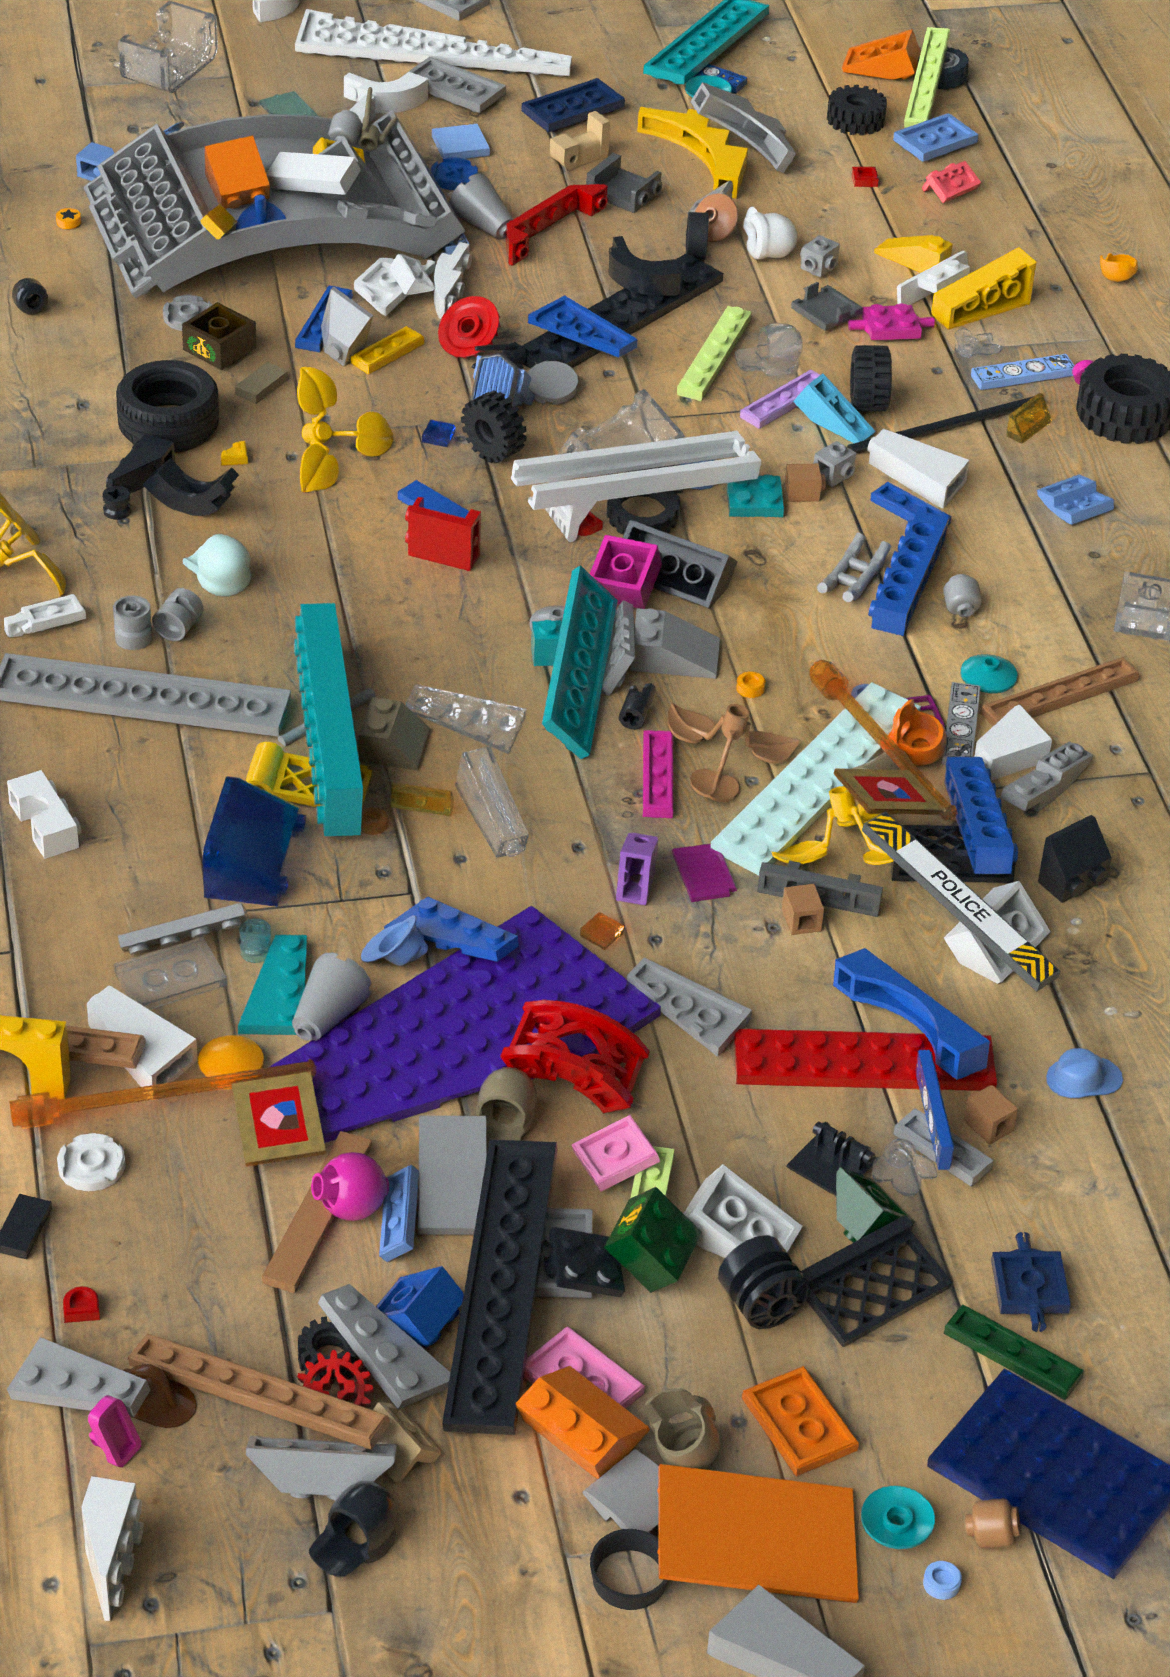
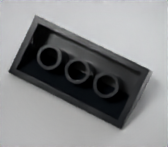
[623,520,738,608]

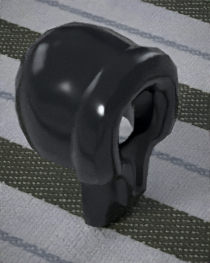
[309,1481,398,1577]

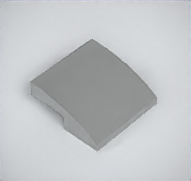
[582,1449,659,1533]

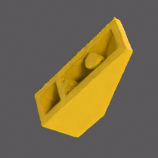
[874,235,953,273]

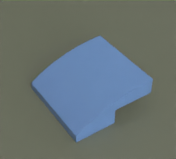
[1037,474,1114,525]

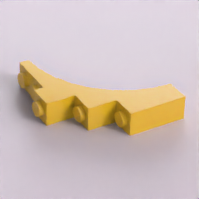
[637,107,748,199]

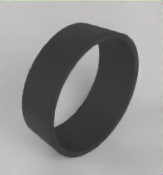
[590,1529,668,1610]

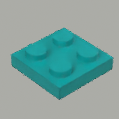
[726,475,784,517]

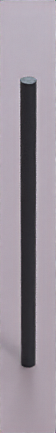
[847,394,1044,453]

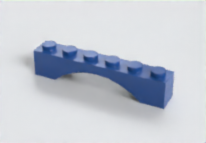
[833,948,990,1080]

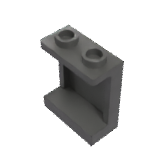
[586,153,663,213]

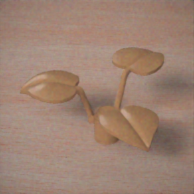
[667,702,800,802]

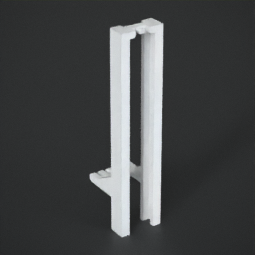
[511,431,761,542]

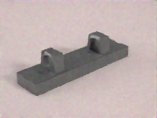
[757,861,883,917]

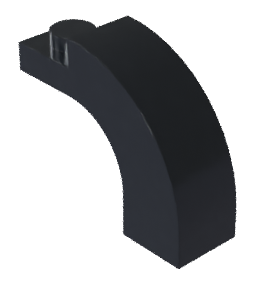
[608,236,681,296]
[143,458,239,516]

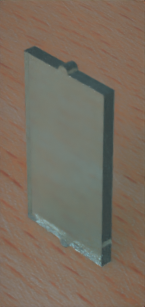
[259,91,319,117]

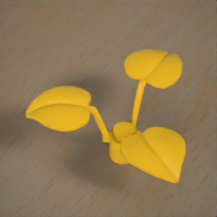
[297,367,393,492]
[0,492,66,597]
[771,786,894,865]

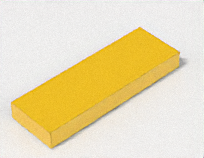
[200,204,237,240]
[351,326,424,374]

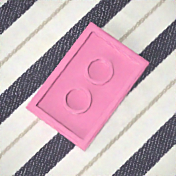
[524,1326,645,1409]

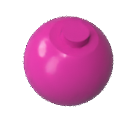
[311,1152,389,1221]

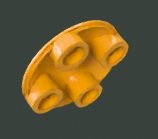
[198,1035,264,1089]

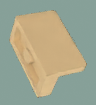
[373,1402,442,1482]

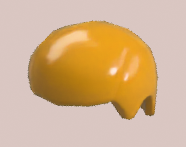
[1100,253,1138,282]

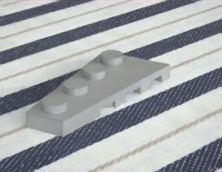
[601,600,635,696]
[118,903,250,955]
[7,1337,150,1417]

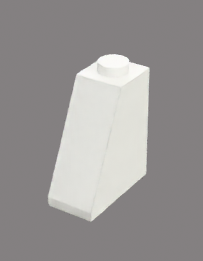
[974,705,1052,781]

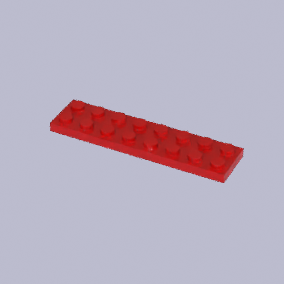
[734,1029,997,1091]

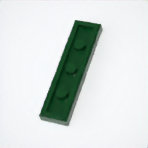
[943,1304,1084,1400]

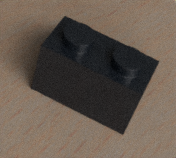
[1038,815,1112,903]

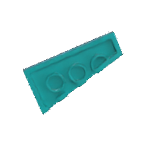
[238,935,307,1035]

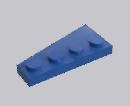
[384,897,519,962]

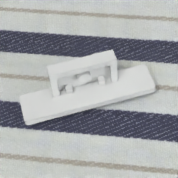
[897,251,970,305]

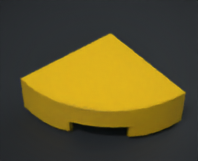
[221,441,248,466]

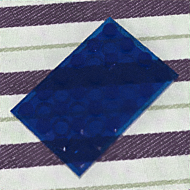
[927,1368,1170,1580]

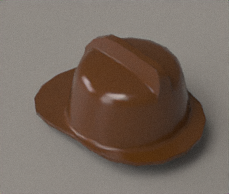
[123,1364,197,1428]

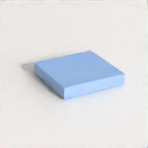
[432,124,490,159]

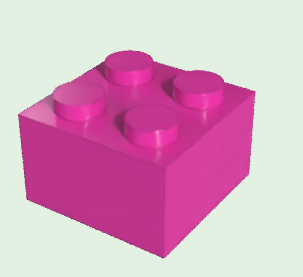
[590,535,662,609]

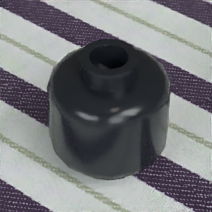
[12,278,48,315]

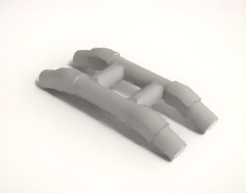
[817,533,891,602]

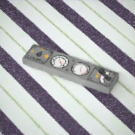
[942,682,981,765]

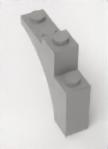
[691,82,796,173]

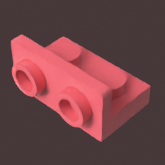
[922,161,981,203]

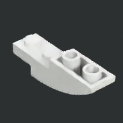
[434,242,472,319]

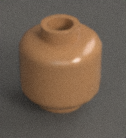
[965,1498,1021,1548]

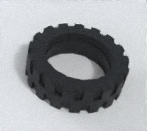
[607,490,680,534]

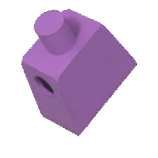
[616,833,658,905]

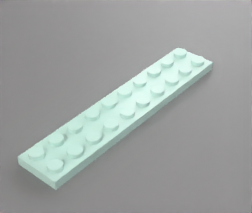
[711,682,921,876]

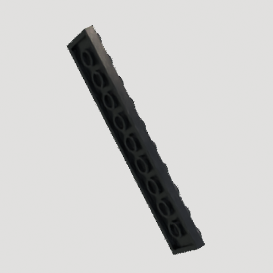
[522,254,724,369]
[442,1140,558,1435]

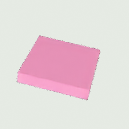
[572,1115,660,1192]

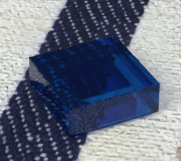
[422,420,456,447]

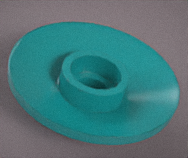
[685,75,732,98]
[960,654,1018,694]
[861,1486,935,1549]

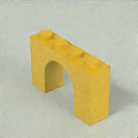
[0,1015,71,1100]

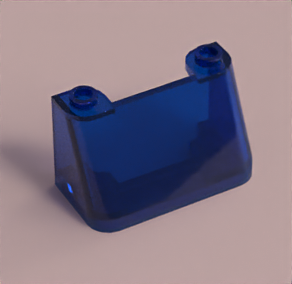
[203,776,306,907]

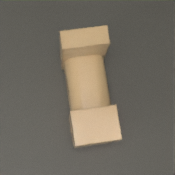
[550,111,610,170]

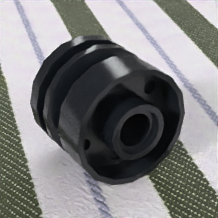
[718,1235,811,1330]

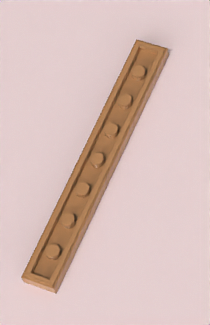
[128,1333,390,1450]

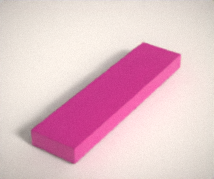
[643,730,673,818]

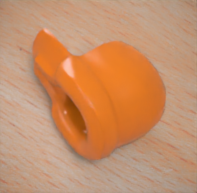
[885,699,947,766]

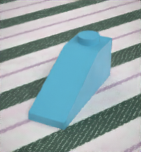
[793,374,876,443]

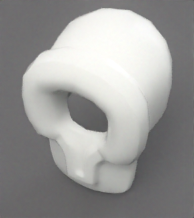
[744,206,797,260]

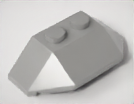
[246,1436,397,1500]

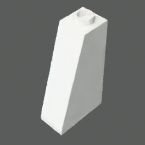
[868,429,969,509]
[87,985,197,1098]

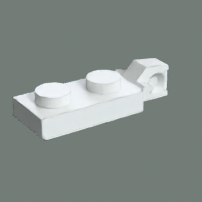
[4,594,86,638]

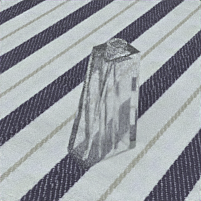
[455,746,529,858]

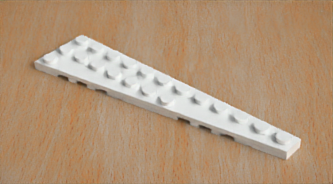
[295,9,572,77]

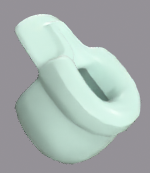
[183,534,251,596]

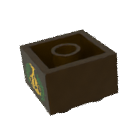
[182,302,256,370]

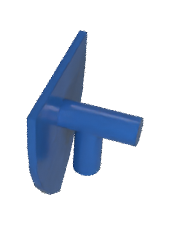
[236,195,286,230]

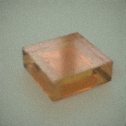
[580,912,624,950]

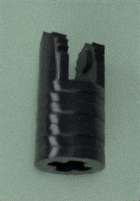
[619,683,656,730]

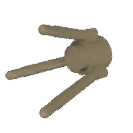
[358,87,398,151]

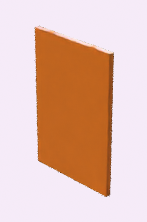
[657,1464,859,1603]

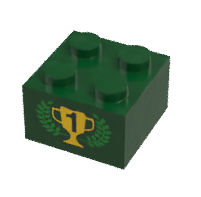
[604,1187,702,1293]

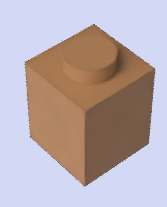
[784,463,826,502]
[782,884,824,935]
[963,1085,1018,1145]

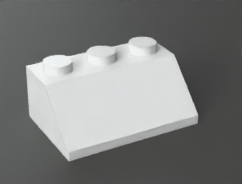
[944,881,1051,984]

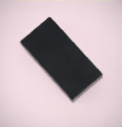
[0,1194,52,1260]

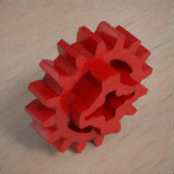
[297,1350,374,1407]

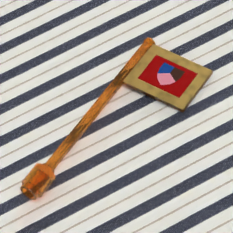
[809,660,957,821]
[9,1059,326,1167]

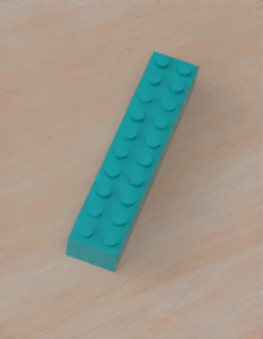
[294,603,363,836]

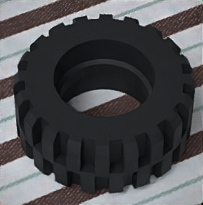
[1076,353,1170,444]

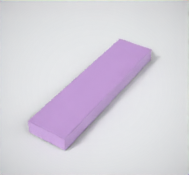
[740,370,820,429]

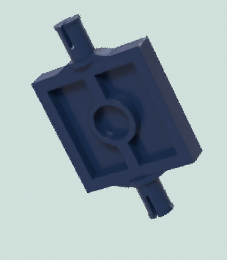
[991,1232,1071,1332]

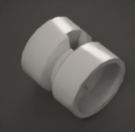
[152,588,204,641]
[113,595,152,650]

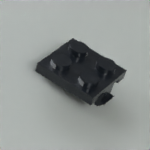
[544,1227,625,1297]

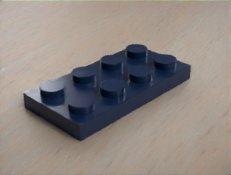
[521,78,625,132]

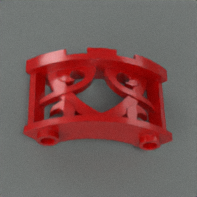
[500,999,650,1113]

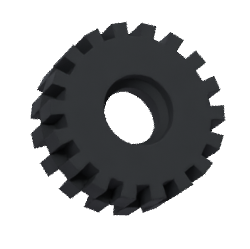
[827,85,887,136]
[461,390,527,463]

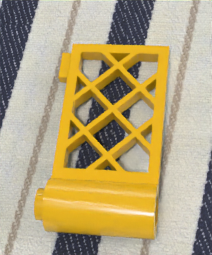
[243,741,373,809]

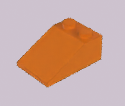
[842,29,921,80]

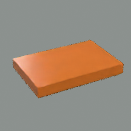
[742,1366,859,1477]

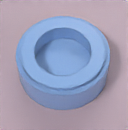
[923,1561,962,1600]

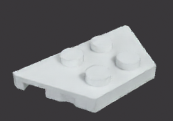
[354,258,435,316]

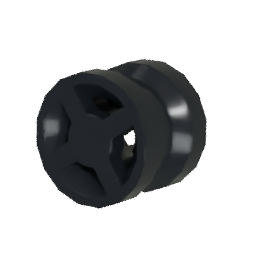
[102,486,131,520]

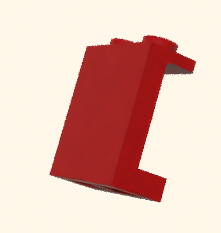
[405,497,481,571]

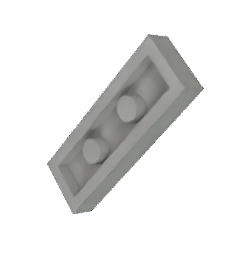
[893,1108,994,1187]

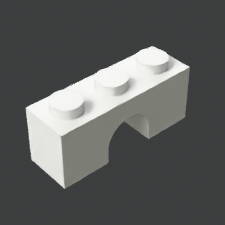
[7,770,81,859]

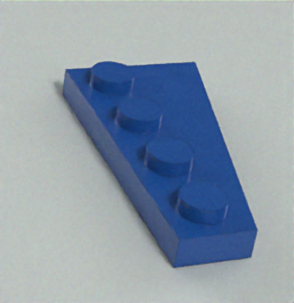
[528,295,638,358]

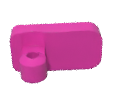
[88,1395,141,1468]

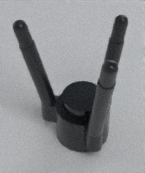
[472,342,526,369]

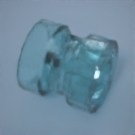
[239,919,271,963]

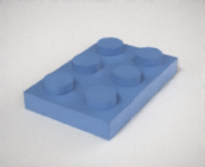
[893,113,978,162]

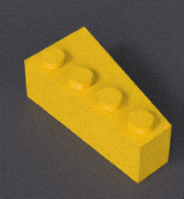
[931,247,1037,330]

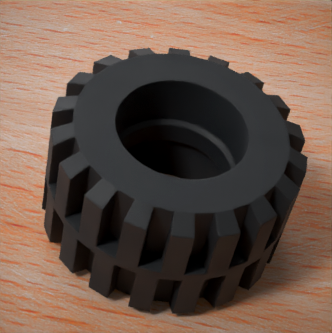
[850,345,892,411]

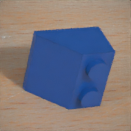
[376,1266,464,1347]

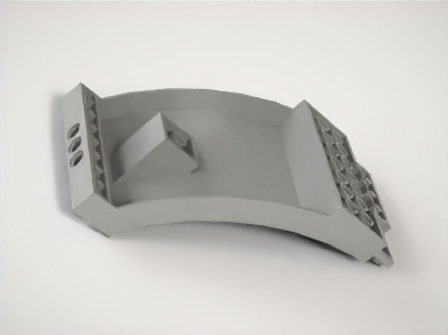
[83,110,466,299]

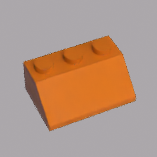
[515,1366,650,1479]

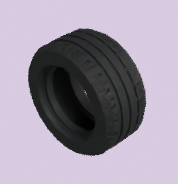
[116,360,219,452]

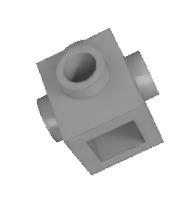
[800,235,840,277]
[814,441,856,487]

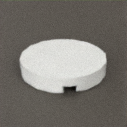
[57,1133,126,1192]

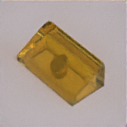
[1007,393,1051,443]
[391,782,454,816]

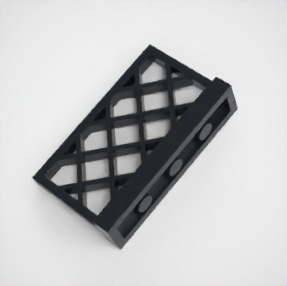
[891,825,1016,883]
[800,1215,953,1347]

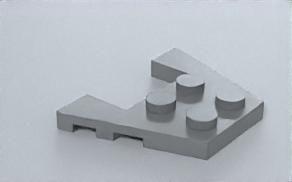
[337,199,436,227]

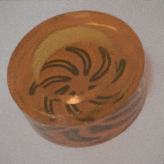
[361,807,388,835]

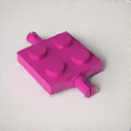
[848,303,935,340]

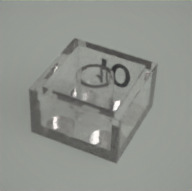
[1114,571,1170,641]

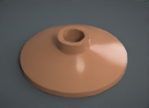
[695,193,738,242]

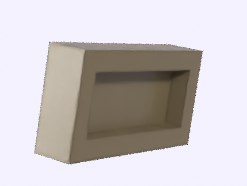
[235,362,288,404]

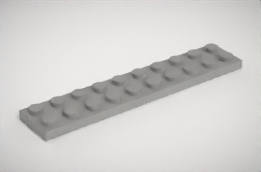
[0,653,291,737]

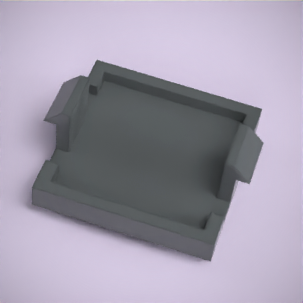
[791,282,863,331]

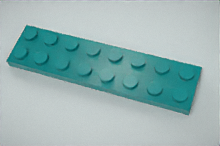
[643,0,769,85]
[542,565,618,759]

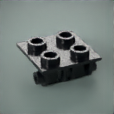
[786,1121,879,1196]

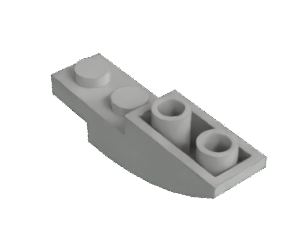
[1000,742,1093,812]

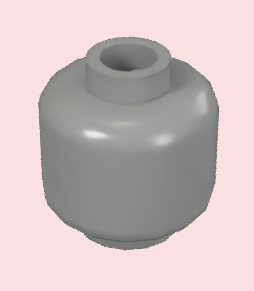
[328,110,363,146]
[943,574,982,617]

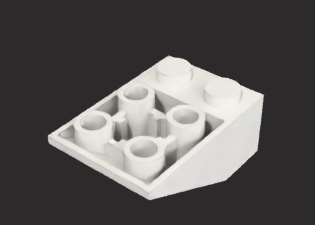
[81,1476,144,1621]

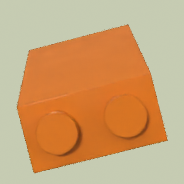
[205,135,270,209]

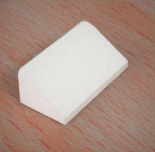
[390,253,434,295]

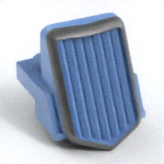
[470,353,535,407]

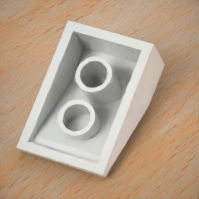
[684,1164,803,1258]

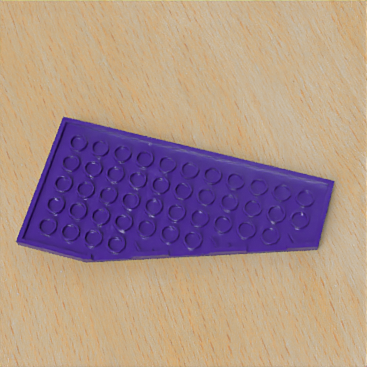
[245,905,661,1143]

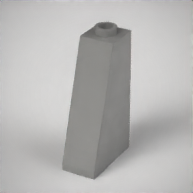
[707,1585,865,1677]

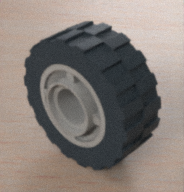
[918,47,969,89]

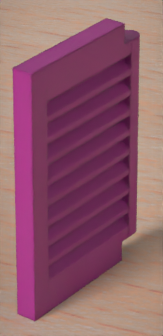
[672,844,737,902]

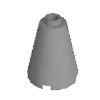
[449,173,513,239]
[292,952,372,1041]

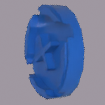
[431,157,478,190]

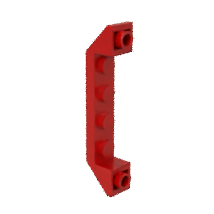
[506,184,608,266]

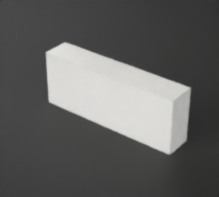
[266,152,361,195]

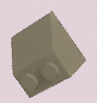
[359,697,430,771]

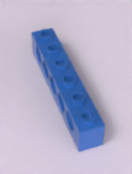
[868,510,949,636]
[944,757,1018,874]

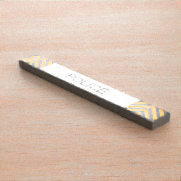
[862,811,1061,992]

